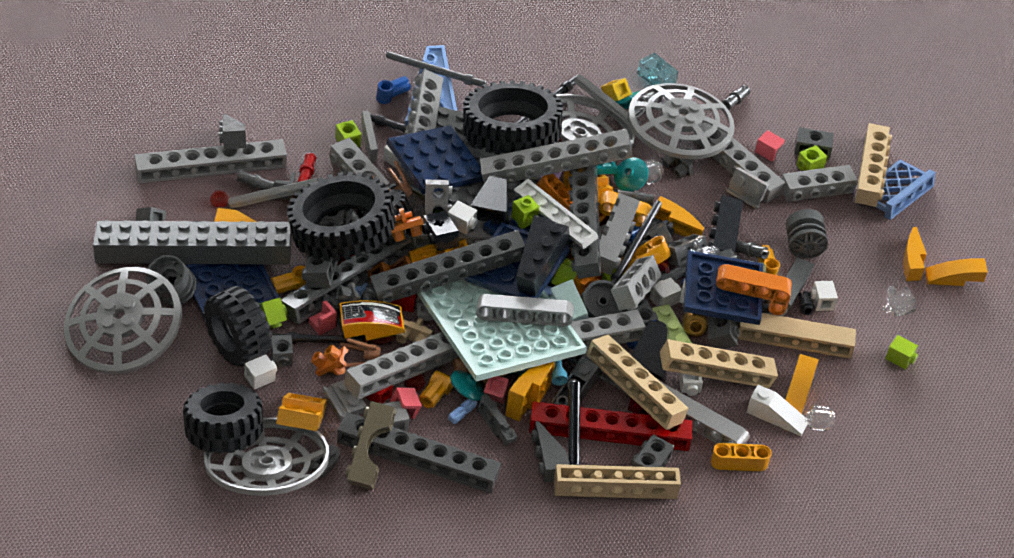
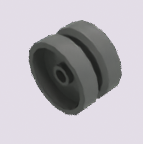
[581,280,622,318]

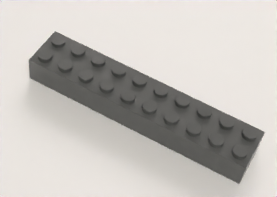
[93,220,292,264]

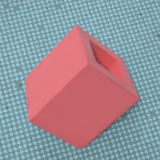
[755,130,785,162]
[309,300,337,335]
[484,376,510,404]
[390,387,422,419]

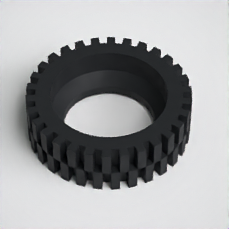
[463,80,563,155]
[287,172,396,261]

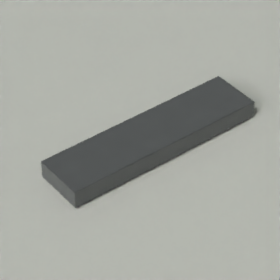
[786,257,815,310]

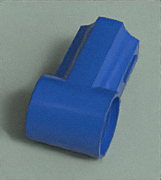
[376,76,411,104]

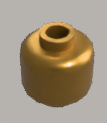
[682,312,708,337]

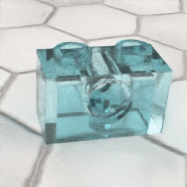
[637,52,679,90]

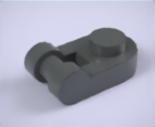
[309,445,340,478]

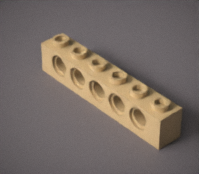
[855,123,892,207]
[586,334,689,430]
[660,339,778,388]
[554,464,681,499]

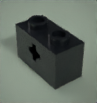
[422,211,459,251]

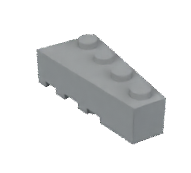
[600,193,640,275]

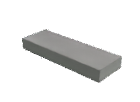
[361,111,378,163]

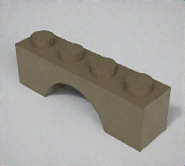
[345,401,397,490]

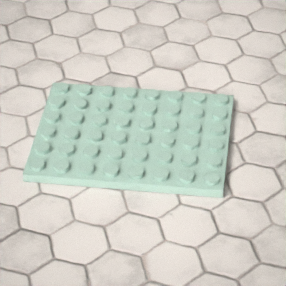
[417,279,587,382]

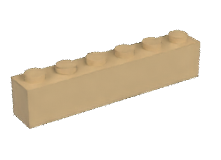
[738,313,856,359]

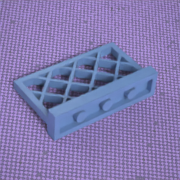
[876,160,936,220]

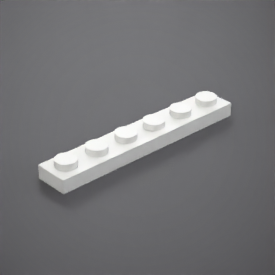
[514,179,598,249]

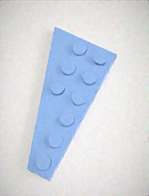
[405,45,457,126]

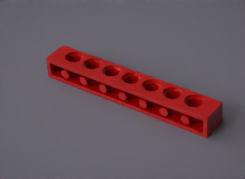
[529,402,692,451]

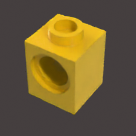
[601,78,632,101]

